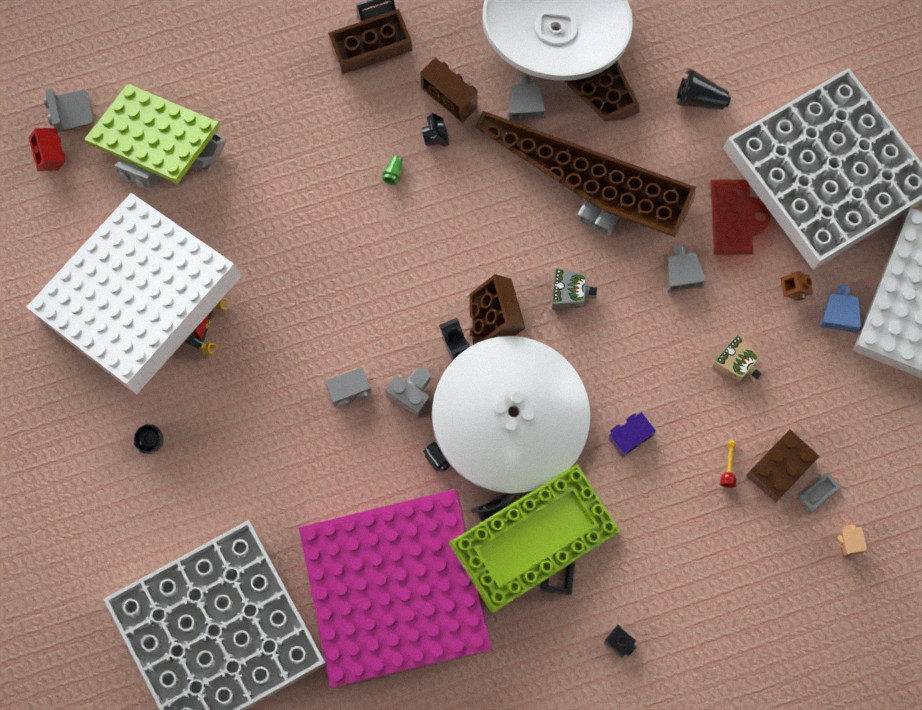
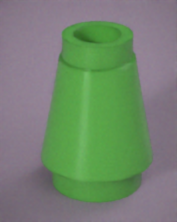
[382,156,403,185]

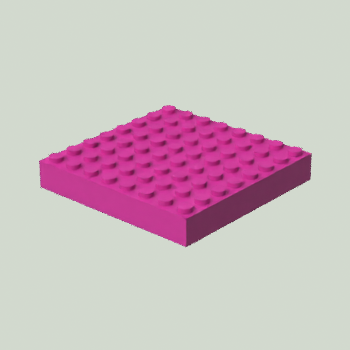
[299,489,494,689]

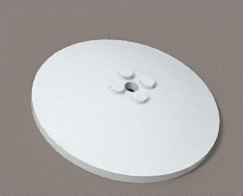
[482,0,633,81]
[432,336,590,494]

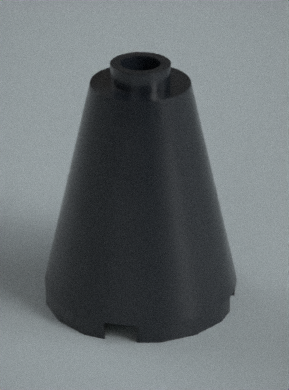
[676,69,731,110]

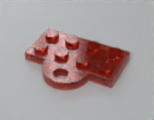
[710,179,770,255]

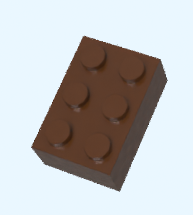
[420,57,478,123]
[746,429,820,503]

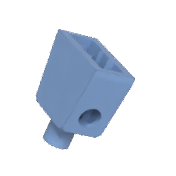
[820,285,861,333]

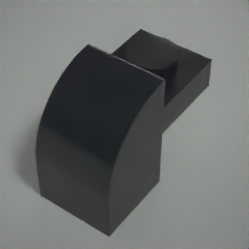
[439,318,470,361]

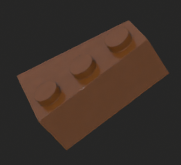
[564,61,640,122]

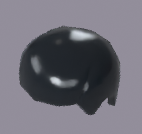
[134,424,164,454]

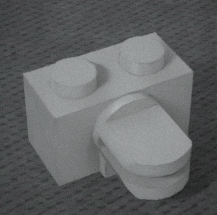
[385,367,431,418]

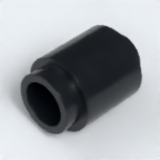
[423,442,451,472]

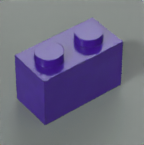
[608,412,656,458]

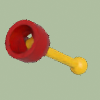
[720,440,736,488]

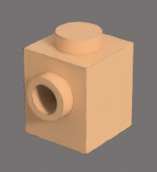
[837,525,867,557]

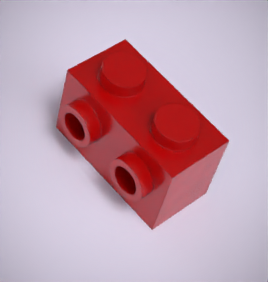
[28,128,66,171]

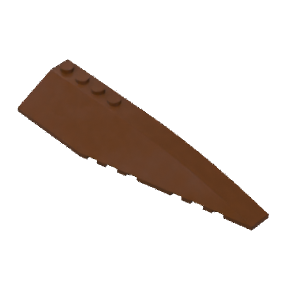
[475,111,696,237]

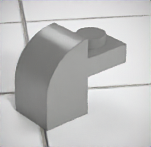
[192,133,227,169]

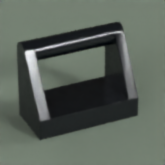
[356,0,396,22]
[539,561,575,595]

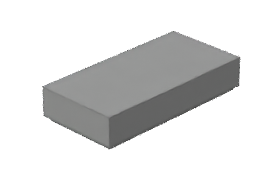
[797,473,841,513]

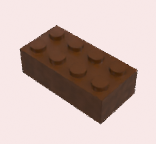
[328,9,412,74]

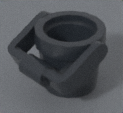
[422,113,449,147]

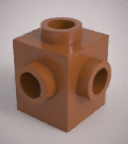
[780,271,813,301]

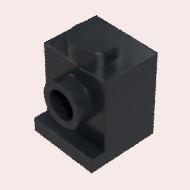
[604,625,636,658]

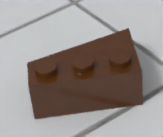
[469,274,525,345]

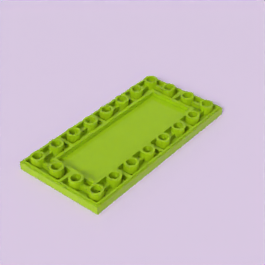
[448,464,620,613]

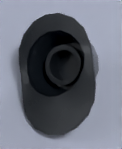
[471,493,516,522]

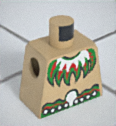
[712,335,763,382]

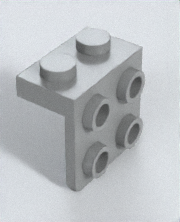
[44,88,94,133]

